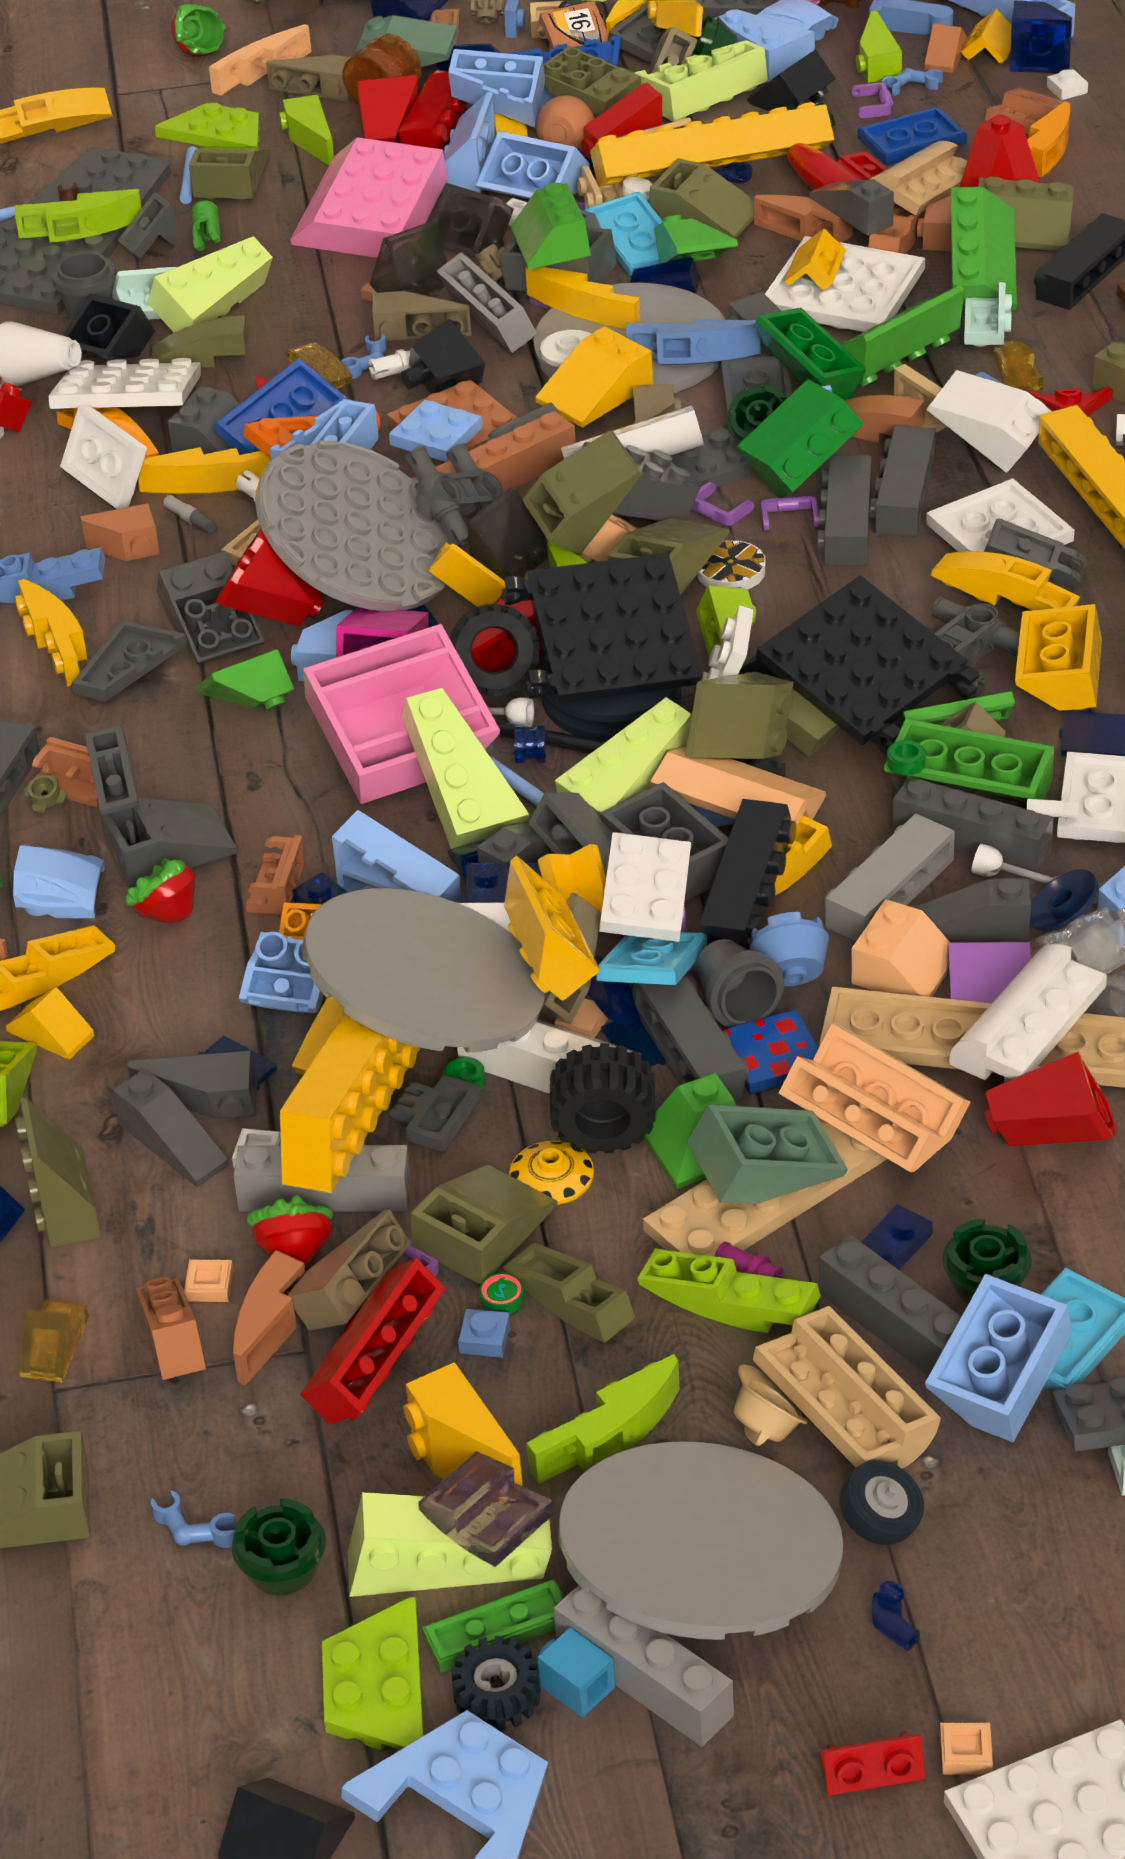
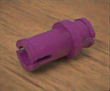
[714,1241,784,1278]

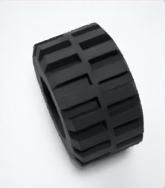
[449,604,540,696]
[550,1043,656,1154]

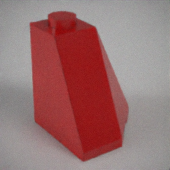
[357,75,418,144]
[581,83,662,161]
[960,114,1040,187]
[215,528,325,627]
[984,1052,1118,1146]

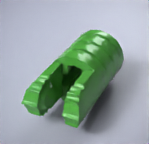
[191,200,221,252]

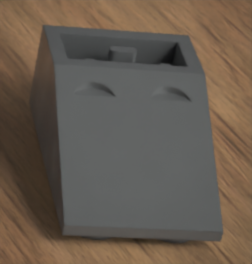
[157,551,265,665]
[98,797,238,888]

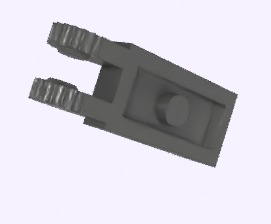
[984,518,1087,588]

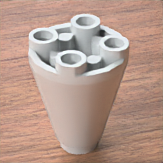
[0,321,81,387]

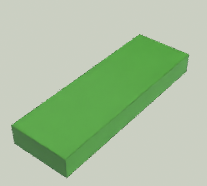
[898,691,1015,729]
[422,1579,564,1673]

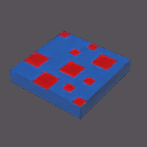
[722,1009,819,1094]

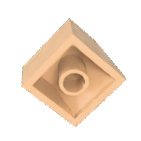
[851,899,950,997]

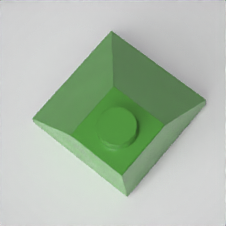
[654,215,738,266]
[196,649,295,710]
[644,1073,736,1189]

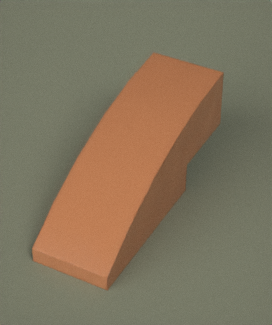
[754,195,853,243]
[868,204,925,254]
[844,395,925,444]
[233,1250,306,1386]

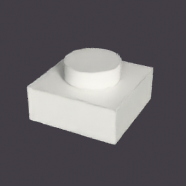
[1047,69,1088,100]

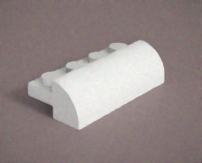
[561,405,704,459]
[949,944,1107,1080]

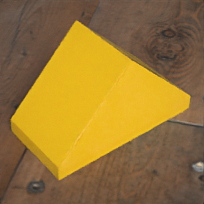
[6,987,95,1060]

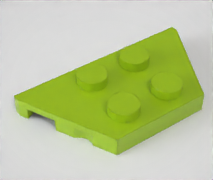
[155,103,260,148]
[322,1597,424,1751]

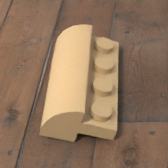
[870,141,967,216]
[753,1306,941,1469]

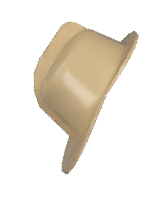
[733,1364,807,1446]

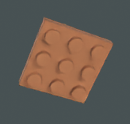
[387,379,518,466]

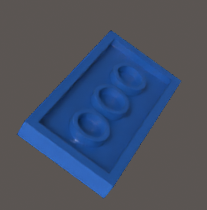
[213,358,349,455]

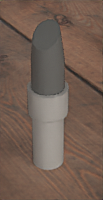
[163,495,218,533]

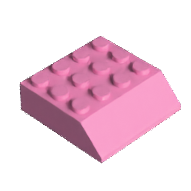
[290,137,448,261]
[303,624,500,804]

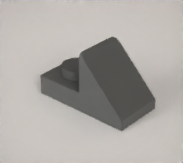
[117,192,175,259]

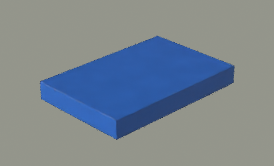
[858,106,967,166]

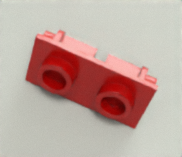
[818,1731,925,1796]

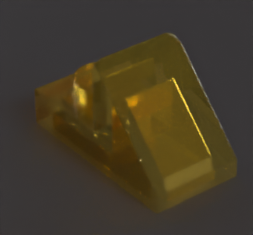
[19,1300,89,1383]

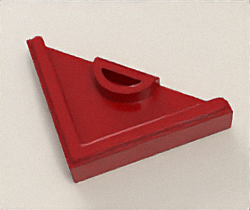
[1028,386,1113,416]

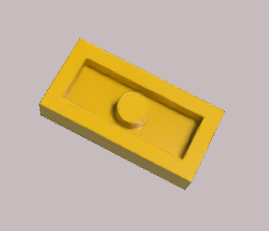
[961,8,1019,64]
[784,228,846,291]
[428,542,506,607]
[537,844,606,926]

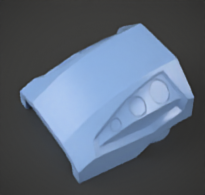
[757,0,839,40]
[13,844,105,919]
[239,931,324,1013]

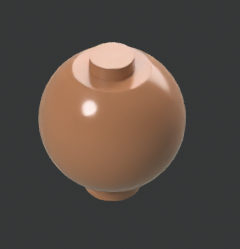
[535,95,595,152]

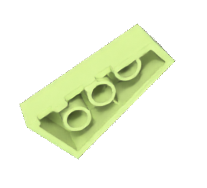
[634,40,768,122]
[147,236,273,333]
[402,688,529,851]
[555,697,692,818]
[348,1492,552,1597]

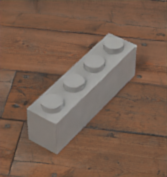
[437,252,537,353]
[824,813,955,942]
[233,1145,412,1212]
[554,1585,734,1747]

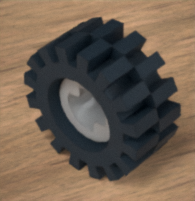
[451,1636,541,1731]

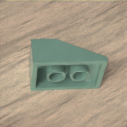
[356,15,459,80]
[687,1105,848,1204]

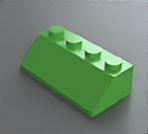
[950,187,1017,311]
[841,284,964,387]
[884,719,1054,803]

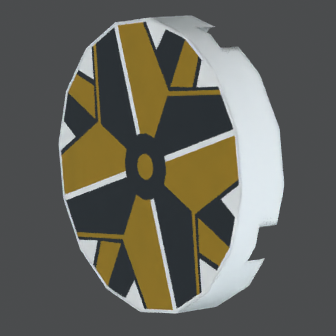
[697,541,766,590]

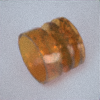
[342,33,422,105]

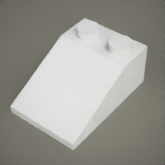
[926,370,1052,473]

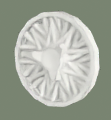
[540,329,592,367]

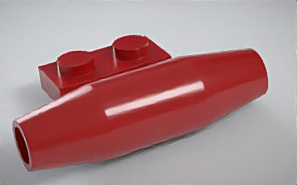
[787,143,888,190]

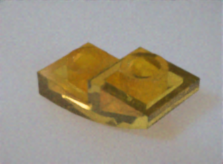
[993,341,1044,392]
[286,342,353,388]

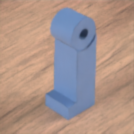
[869,0,953,35]

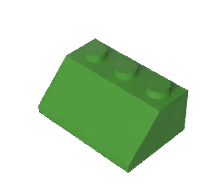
[511,183,591,270]

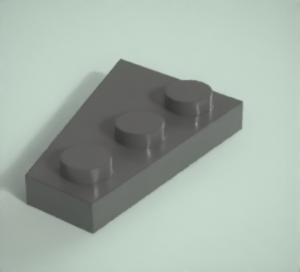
[72,620,187,702]

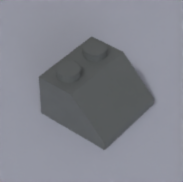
[168,386,241,455]

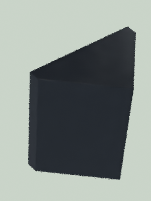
[218,1778,355,1859]

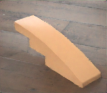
[209,24,312,96]

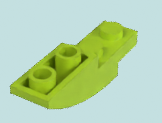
[14,189,142,243]
[637,1248,821,1334]
[526,1354,680,1484]

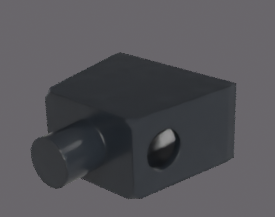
[401,319,485,394]

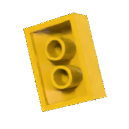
[1015,604,1102,711]
[504,855,600,1001]

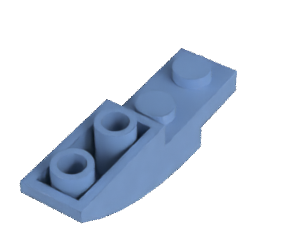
[626,319,761,364]
[0,547,106,604]

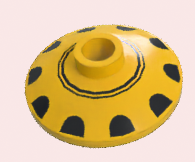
[509,1141,594,1205]

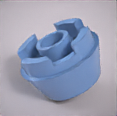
[750,912,829,986]

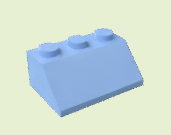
[444,92,496,193]
[476,131,590,199]
[925,1274,1072,1442]

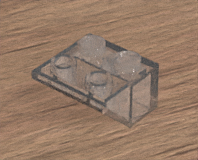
[1030,907,1125,974]

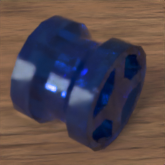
[514,725,546,763]

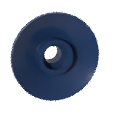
[1030,869,1098,931]

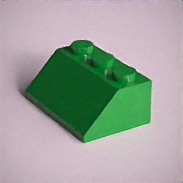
[756,307,867,400]
[735,379,864,498]

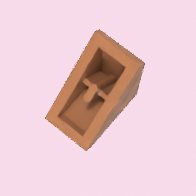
[924,23,968,73]

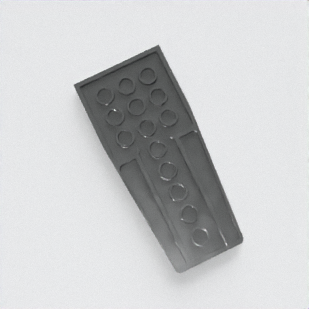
[0,147,171,315]

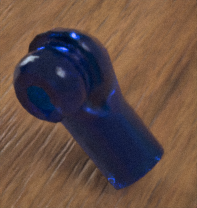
[713,161,753,184]
[872,1581,920,1651]

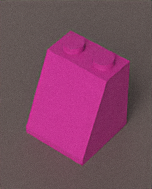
[336,607,429,658]

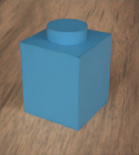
[537,1627,615,1718]

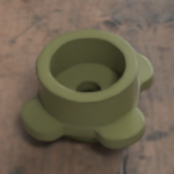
[23,774,67,814]

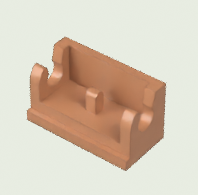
[32,737,99,808]
[246,835,306,915]

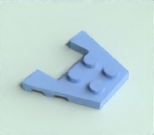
[341,1710,548,1859]

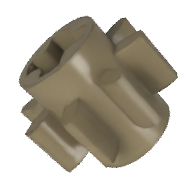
[470,0,504,24]
[476,244,506,283]

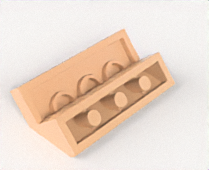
[650,745,826,826]
[779,1024,971,1172]

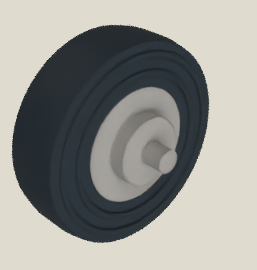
[839,1461,924,1545]

